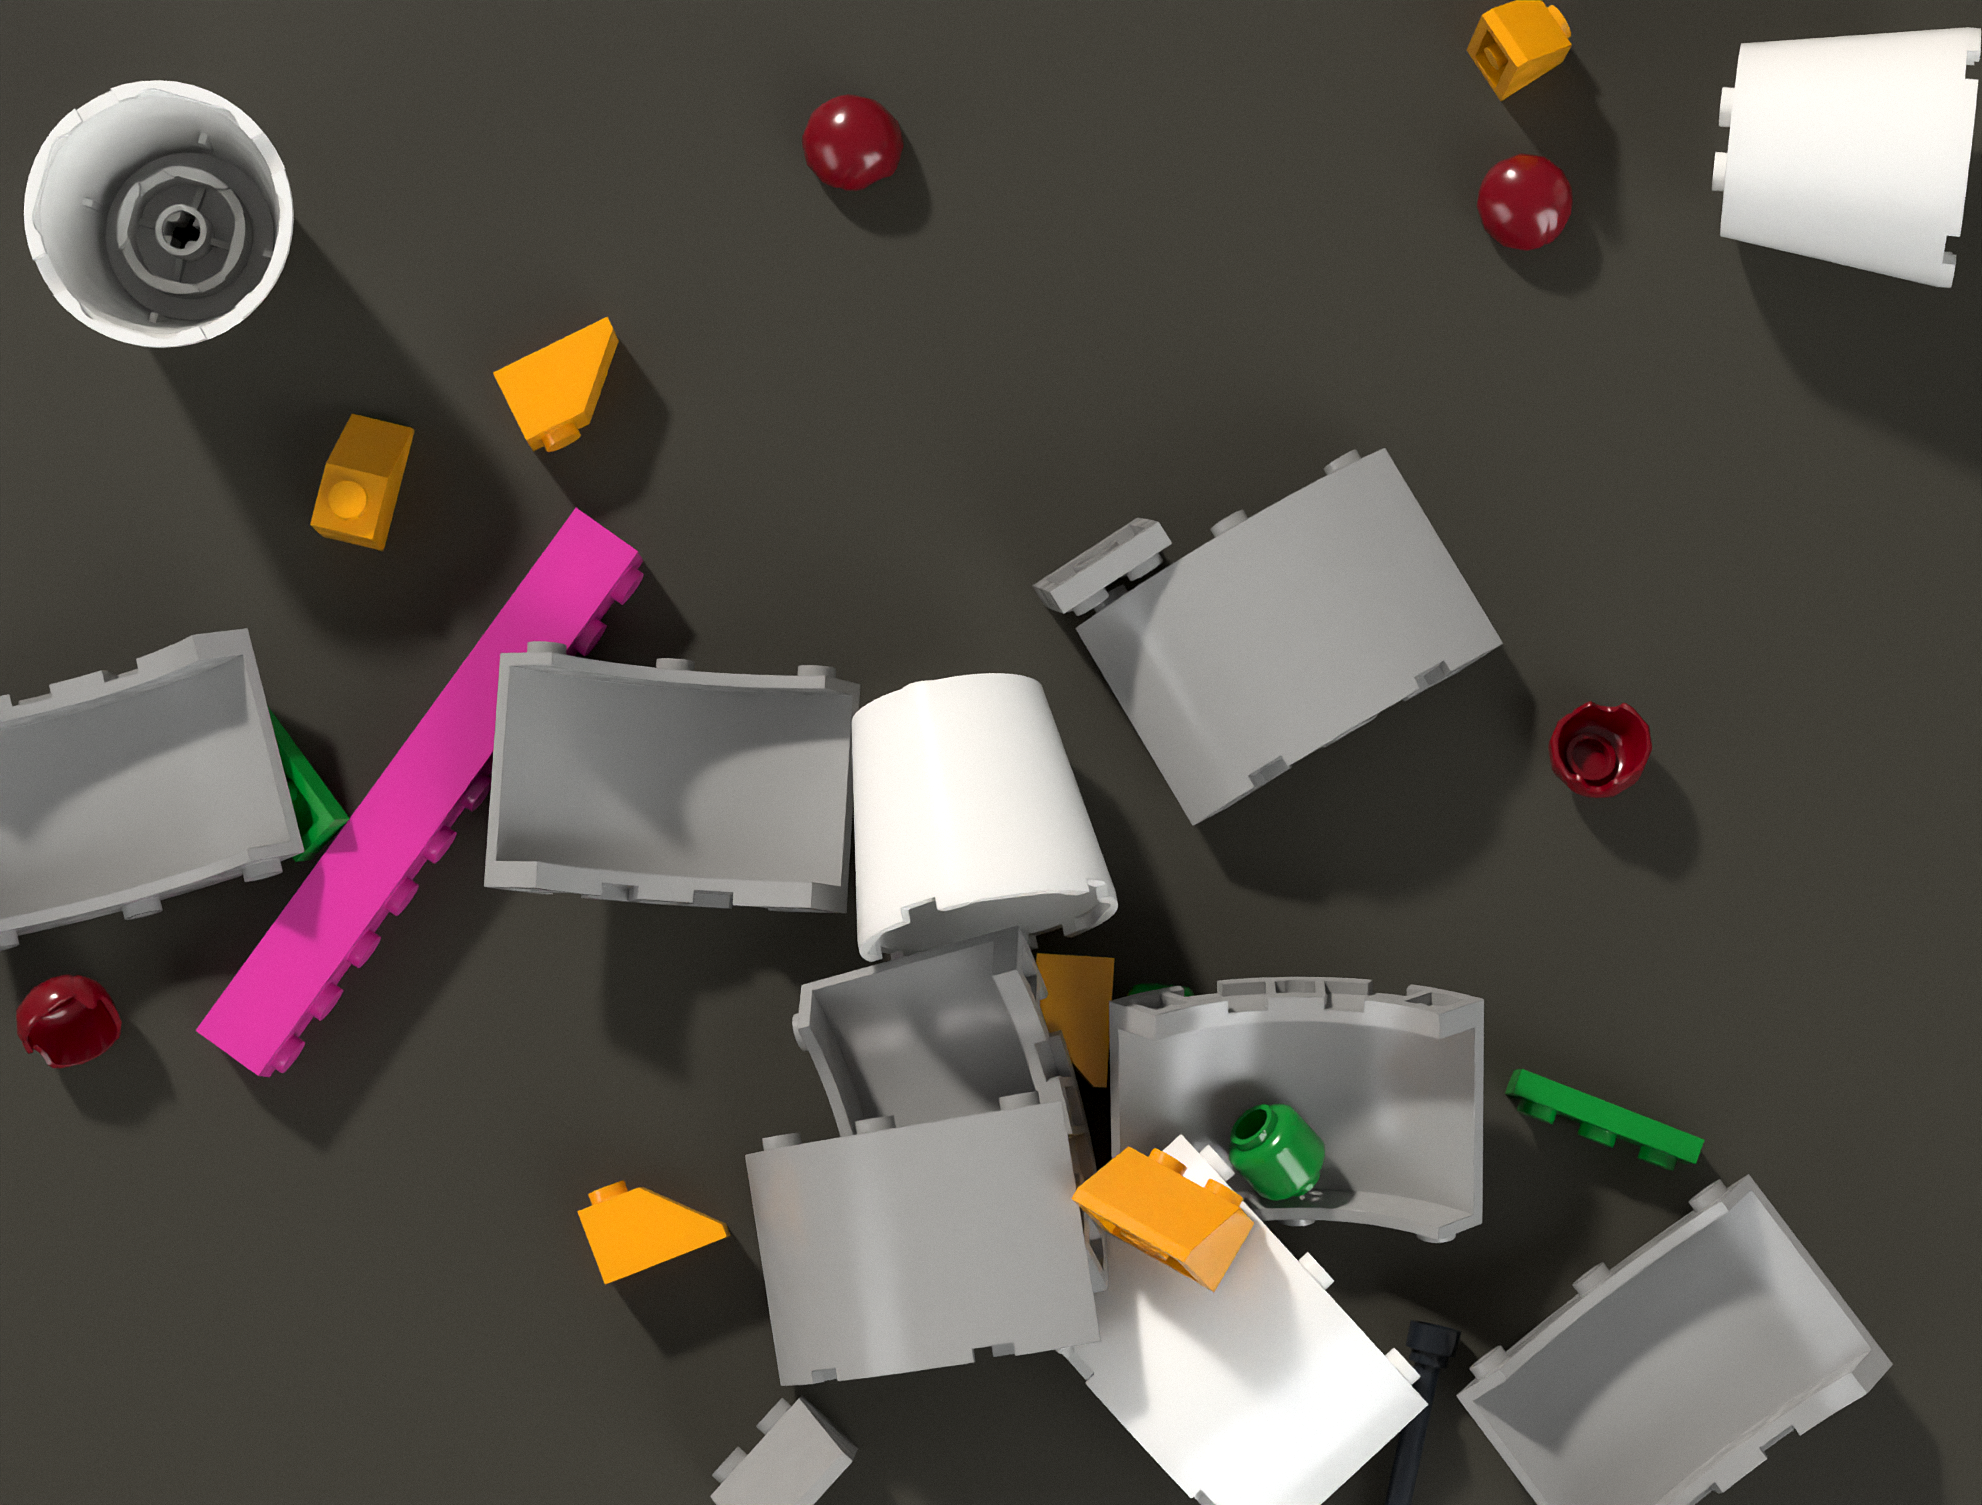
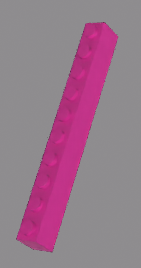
[196,508,644,1077]

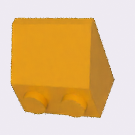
[1071,1146,1254,1292]

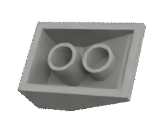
[710,1395,859,1505]

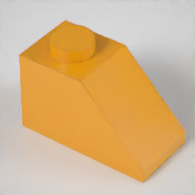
[1466,0,1572,101]
[493,317,618,452]
[310,414,415,551]
[1036,953,1114,1089]
[577,1180,731,1285]

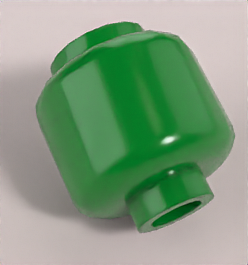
[1229,1103,1325,1201]

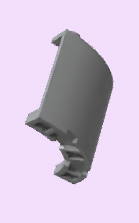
[1075,448,1503,825]
[0,628,305,951]
[484,641,861,913]
[792,925,1108,1293]
[1109,977,1484,1243]
[745,1091,1101,1386]
[1456,1174,1893,1505]

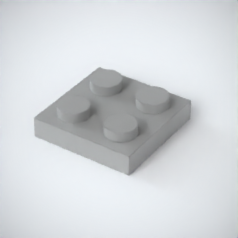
[1032,517,1172,616]

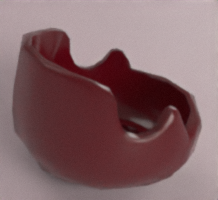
[802,94,904,191]
[1477,153,1573,251]
[1548,701,1653,798]
[16,974,122,1068]

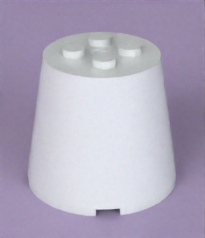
[1712,27,1981,288]
[24,80,294,348]
[852,673,1118,962]

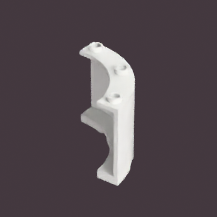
[1055,1134,1429,1505]

